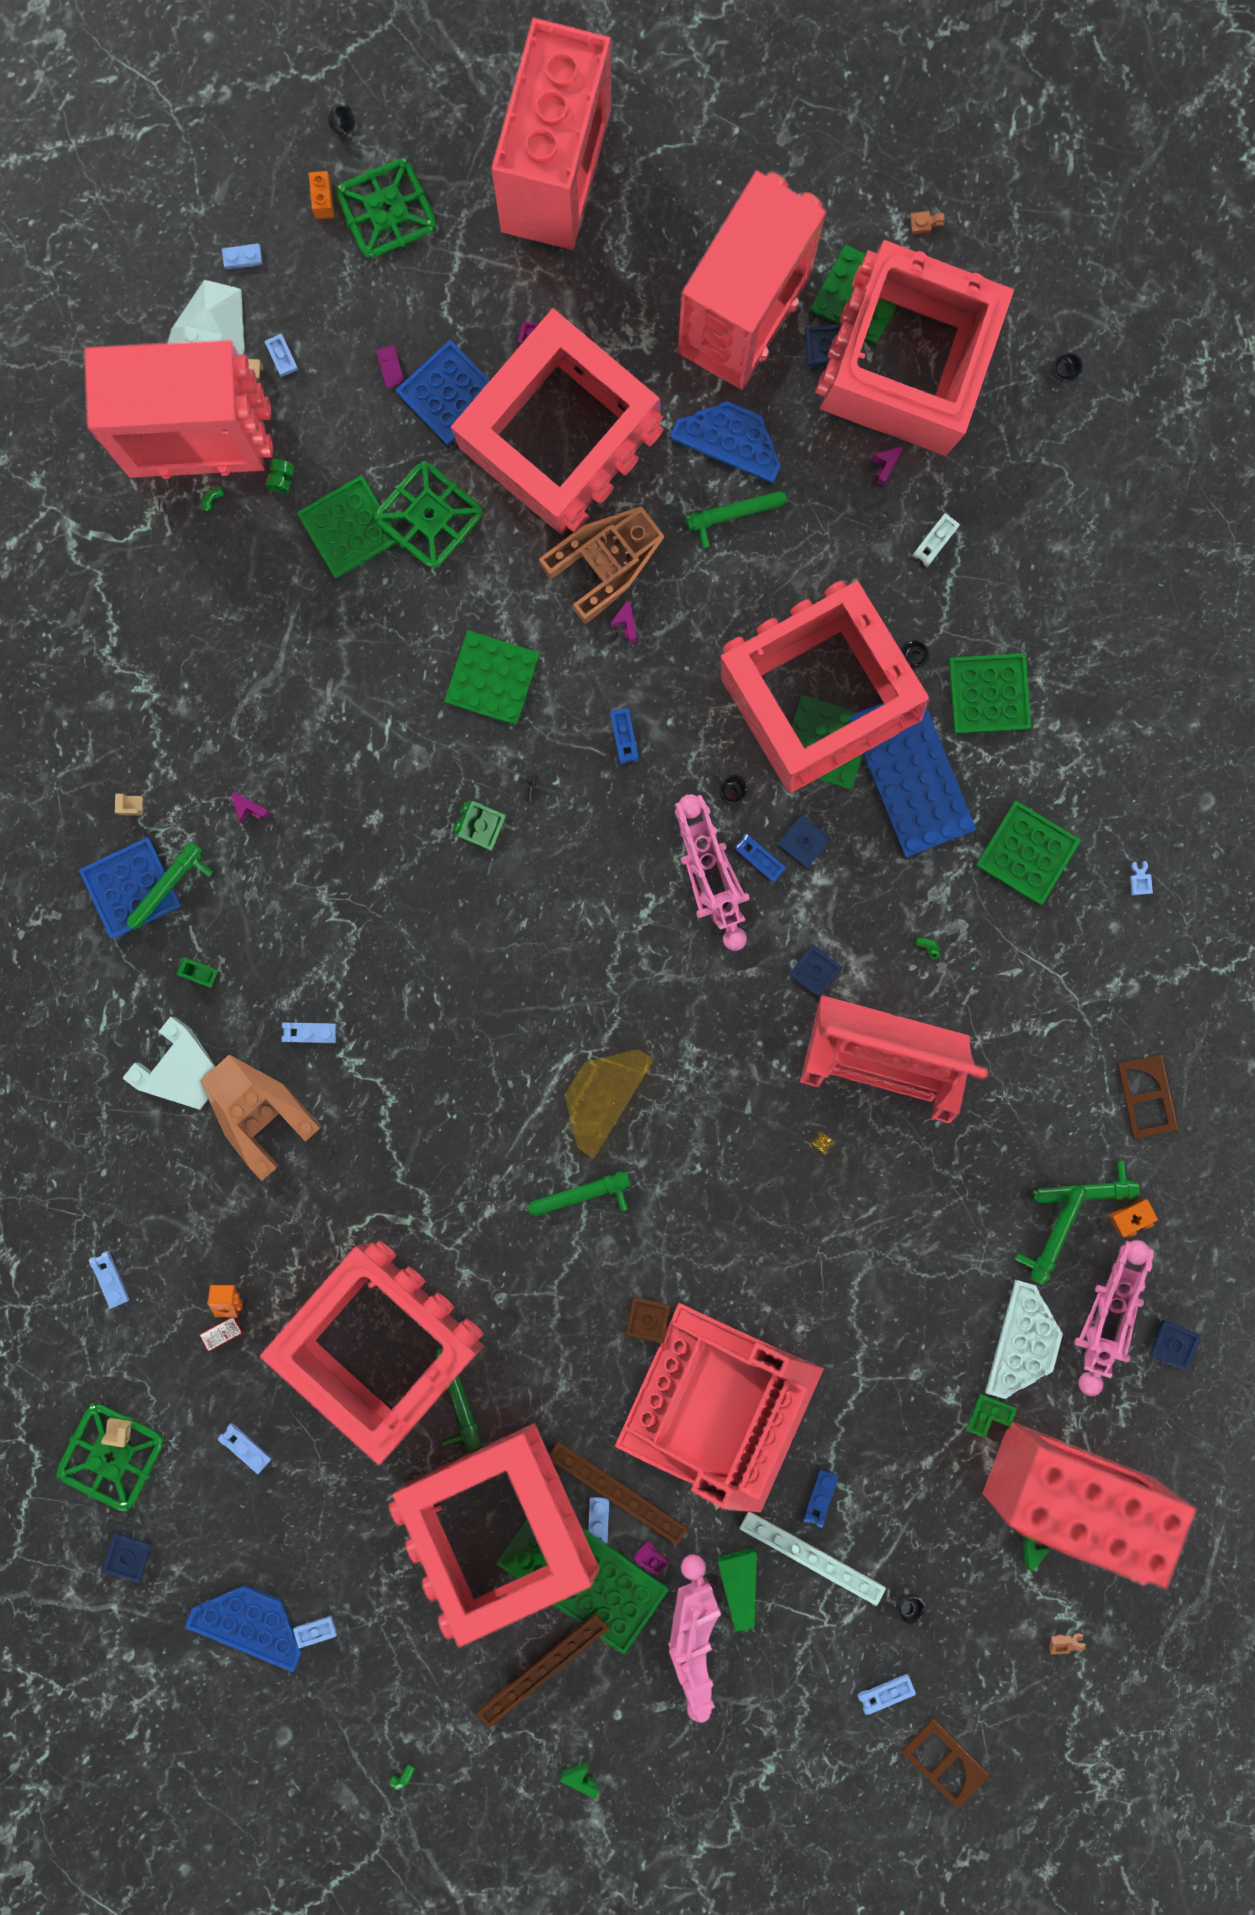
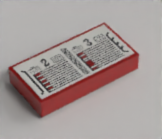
[199,1317,243,1352]

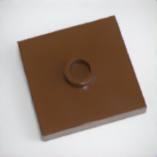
[625,1297,671,1344]

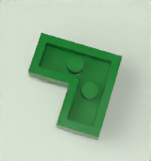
[966,1393,1017,1438]

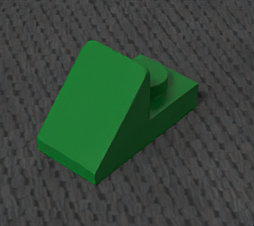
[176,957,218,988]
[1022,1534,1051,1571]
[560,1762,599,1799]

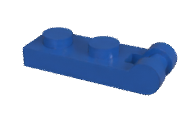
[610,708,639,765]
[733,834,786,883]
[803,1468,839,1528]

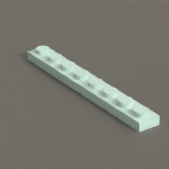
[739,1511,886,1606]

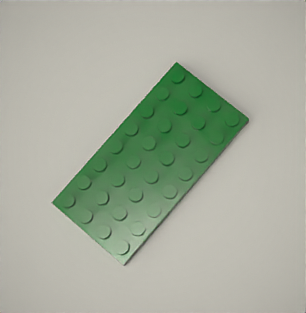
[496,1517,669,1655]

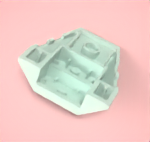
[168,280,245,355]

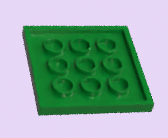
[810,244,897,346]
[297,475,398,579]
[444,630,540,726]
[949,653,1031,734]
[791,695,863,790]
[975,800,1081,906]

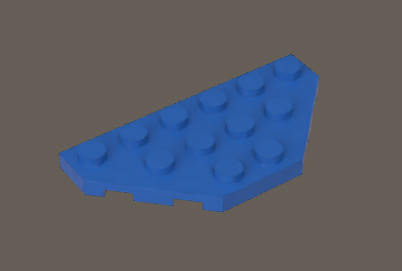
[669,401,781,484]
[185,1585,302,1672]

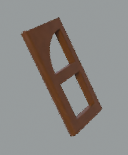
[1117,1054,1179,1139]
[901,1717,990,1809]

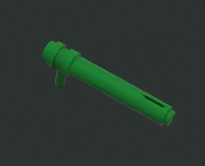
[685,491,787,548]
[126,842,213,930]
[1032,1161,1140,1203]
[528,1171,631,1216]
[1015,1185,1086,1285]
[436,1347,482,1451]

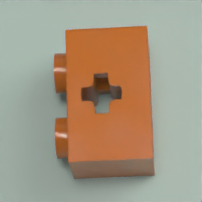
[309,171,334,219]
[1108,1198,1158,1238]
[208,1285,243,1318]

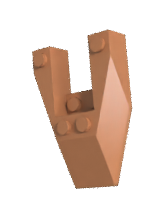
[539,506,665,624]
[201,1055,322,1181]

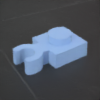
[1130,861,1153,895]

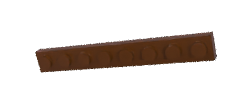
[549,1440,688,1546]
[476,1612,609,1728]

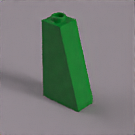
[717,1548,757,1633]

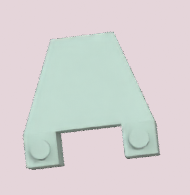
[123,1017,216,1110]

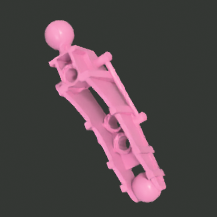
[675,794,750,951]
[1074,1240,1154,1396]
[668,1555,721,1722]

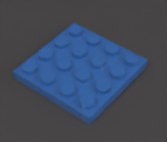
[395,340,490,446]
[79,837,182,939]

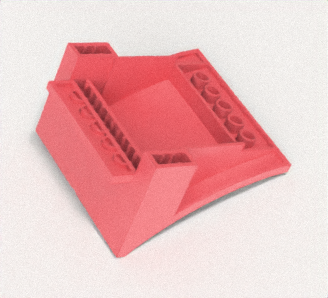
[800,995,987,1123]
[615,1303,824,1512]

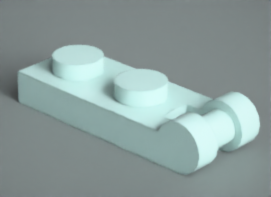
[912,513,960,567]

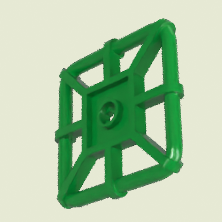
[335,158,437,259]
[374,461,484,569]
[56,1403,164,1512]

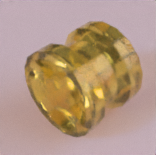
[811,1131,835,1155]

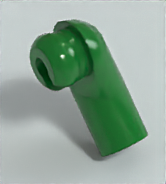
[200,486,224,511]
[915,937,940,960]
[389,1764,416,1790]

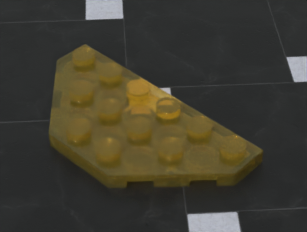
[565,1049,654,1158]

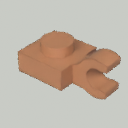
[910,211,944,235]
[1049,1633,1086,1654]

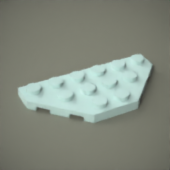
[985,1280,1063,1399]

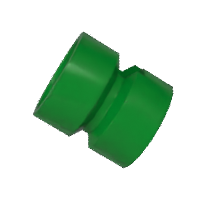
[265,459,295,493]

